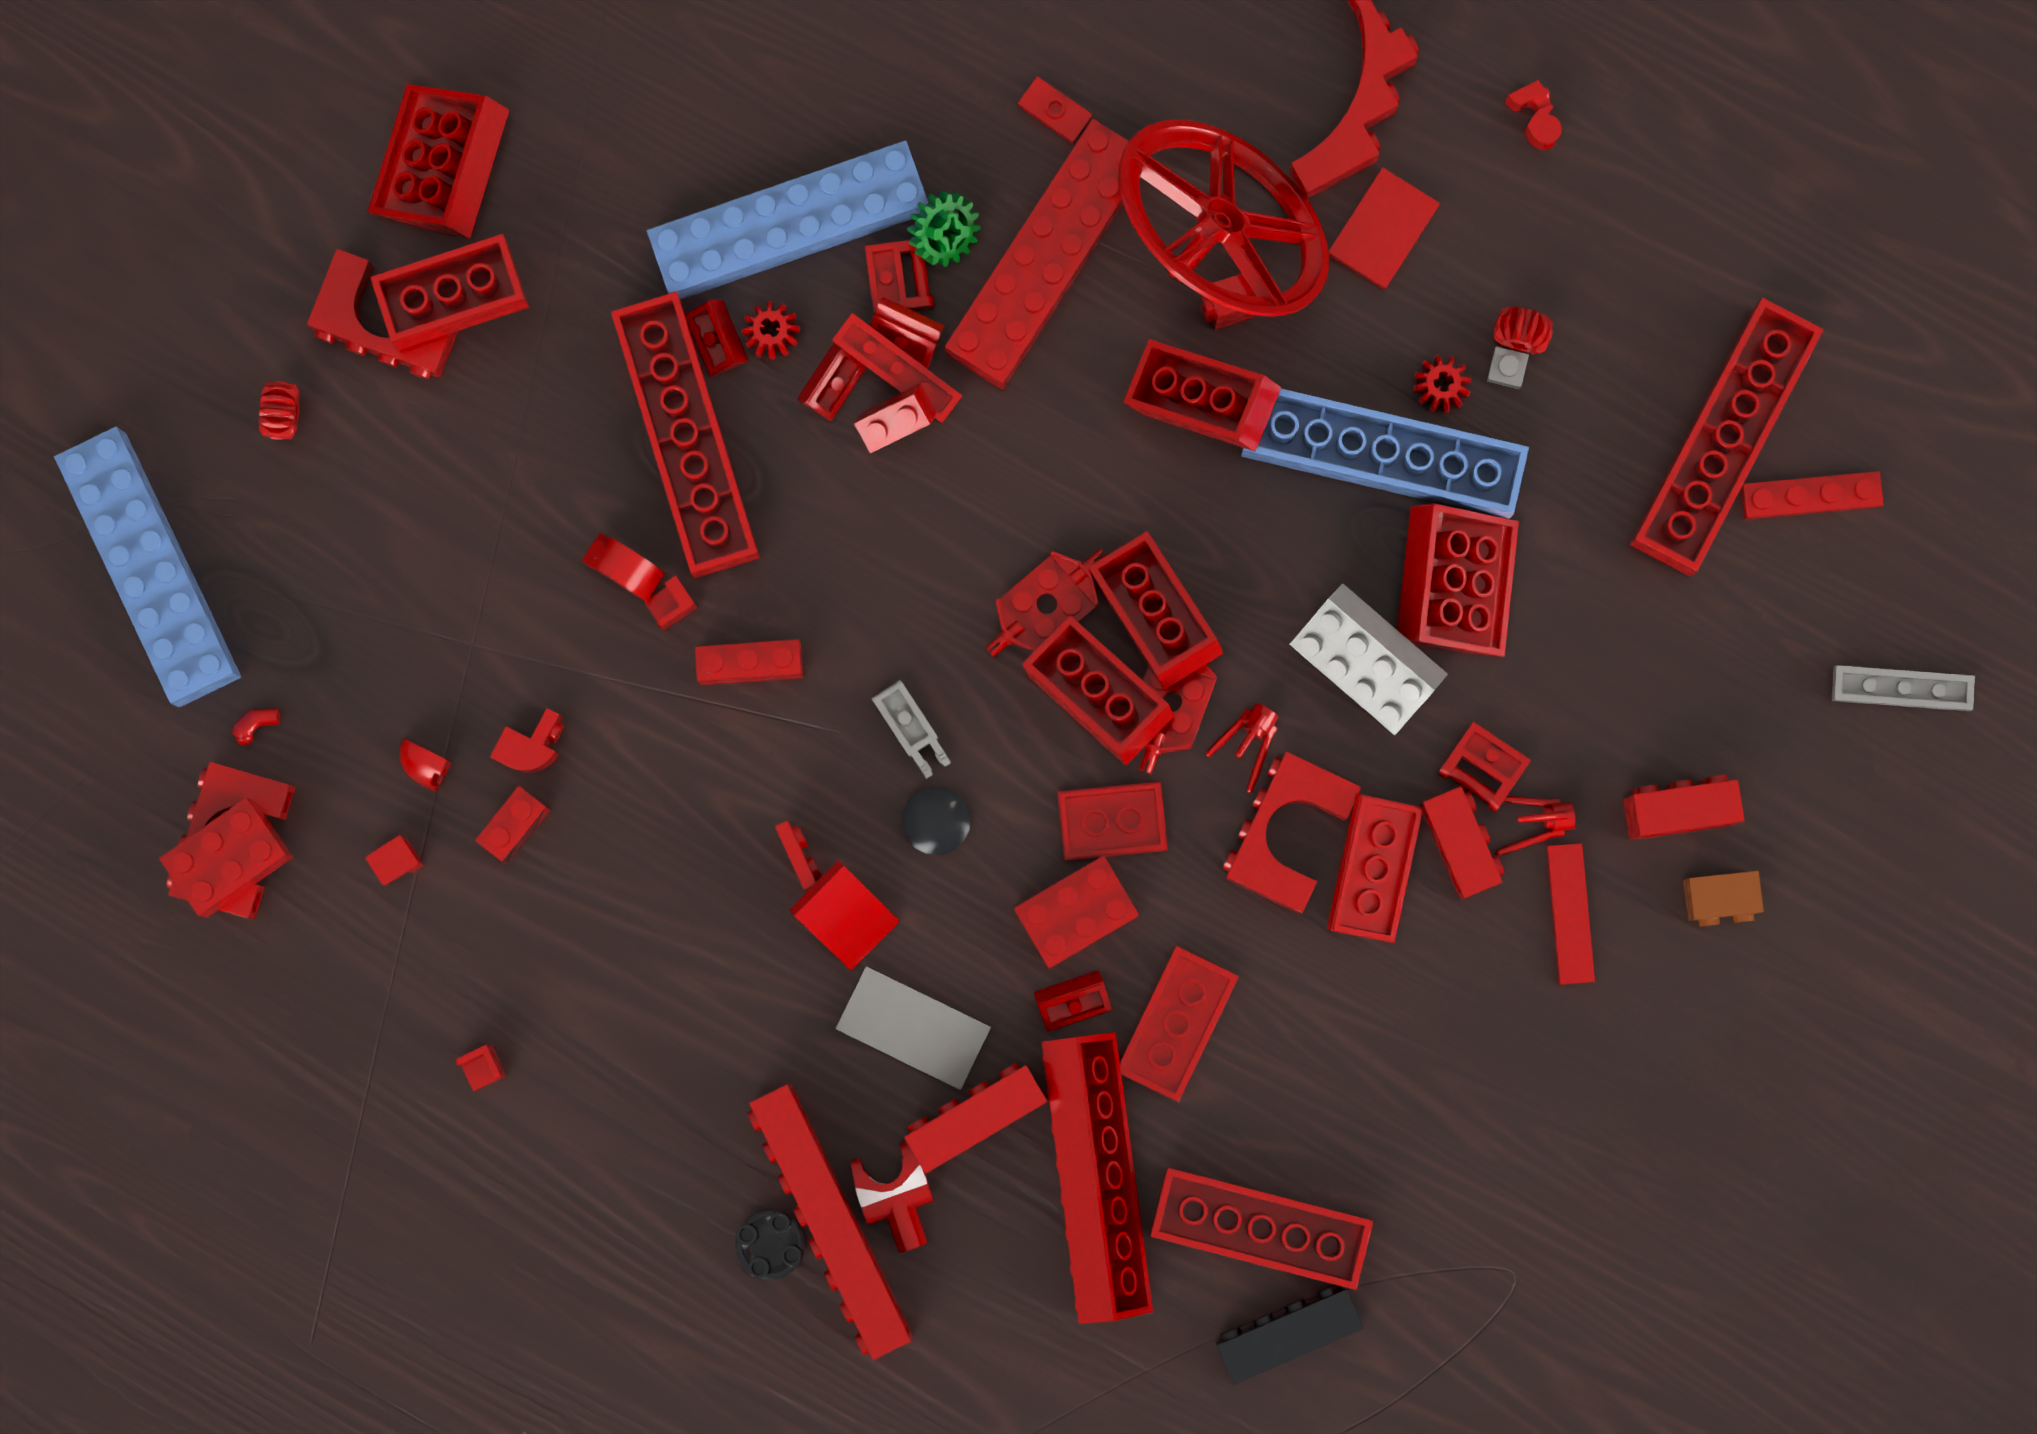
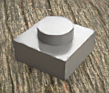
[1486,346,1529,390]

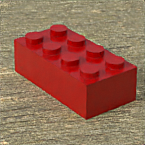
[370,234,529,350]
[1123,339,1281,452]
[1088,531,1223,690]
[1022,615,1174,766]
[904,1063,1047,1174]

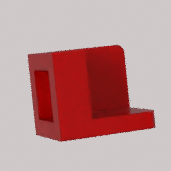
[645,575,697,631]
[365,835,424,886]
[455,1045,506,1091]

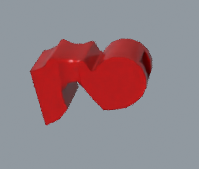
[1504,80,1562,150]

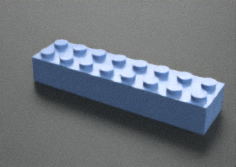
[646,140,928,300]
[1241,389,1529,519]
[54,426,242,708]

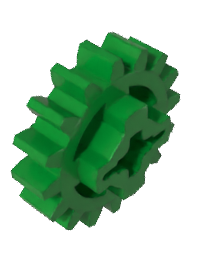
[907,190,981,267]

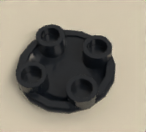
[902,786,971,855]
[735,1210,805,1280]

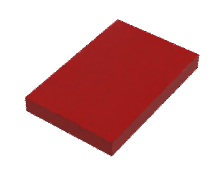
[1328,167,1440,291]
[1057,781,1168,861]
[789,860,900,971]

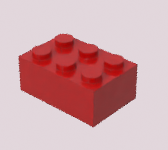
[1623,775,1745,840]
[159,798,294,918]
[1014,855,1139,969]

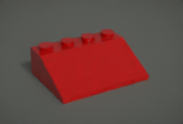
[367,84,509,239]
[1397,504,1519,657]

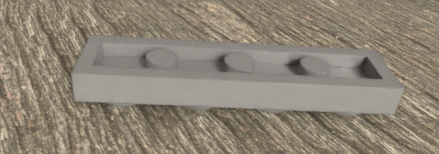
[1832,665,1975,711]

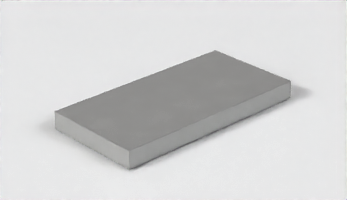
[836,966,991,1090]

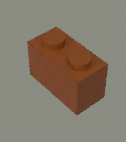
[1683,871,1764,927]

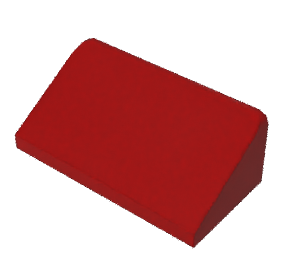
[685,300,748,377]
[797,344,867,421]
[1034,971,1112,1032]

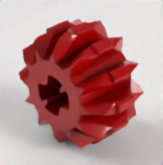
[742,301,801,360]
[1493,306,1554,354]
[1412,355,1472,414]
[258,381,300,440]

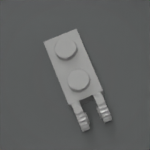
[871,680,951,779]

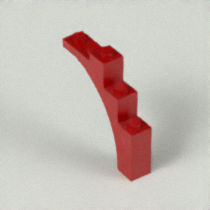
[1289,0,1419,200]

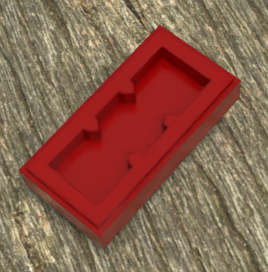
[1018,76,1093,144]

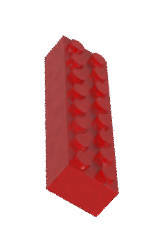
[945,119,1141,391]
[611,292,760,579]
[1629,297,1824,577]
[1042,1032,1153,1324]
[747,1084,913,1360]

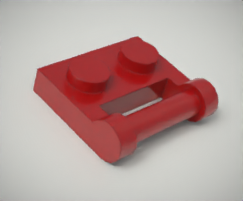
[865,240,935,314]
[1438,722,1531,813]

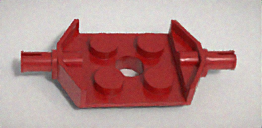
[985,548,1107,658]
[1138,665,1217,775]

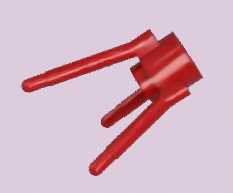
[1206,703,1279,793]
[1496,796,1576,856]

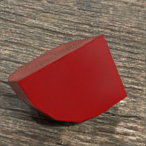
[399,738,452,793]

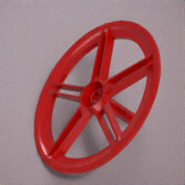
[1118,120,1329,317]

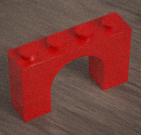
[307,249,458,380]
[1222,752,1362,914]
[167,762,296,920]

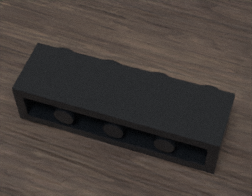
[1216,1285,1364,1385]

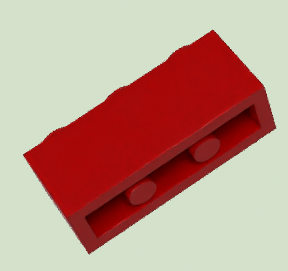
[695,639,804,685]
[1420,786,1505,900]

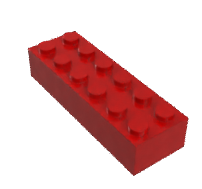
[1149,1167,1373,1290]

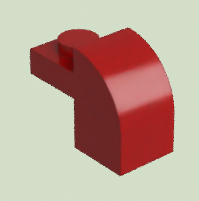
[582,533,665,602]
[490,708,564,773]

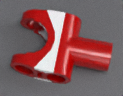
[851,1141,934,1253]

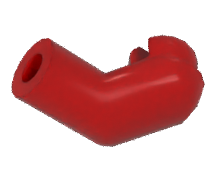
[232,708,280,745]

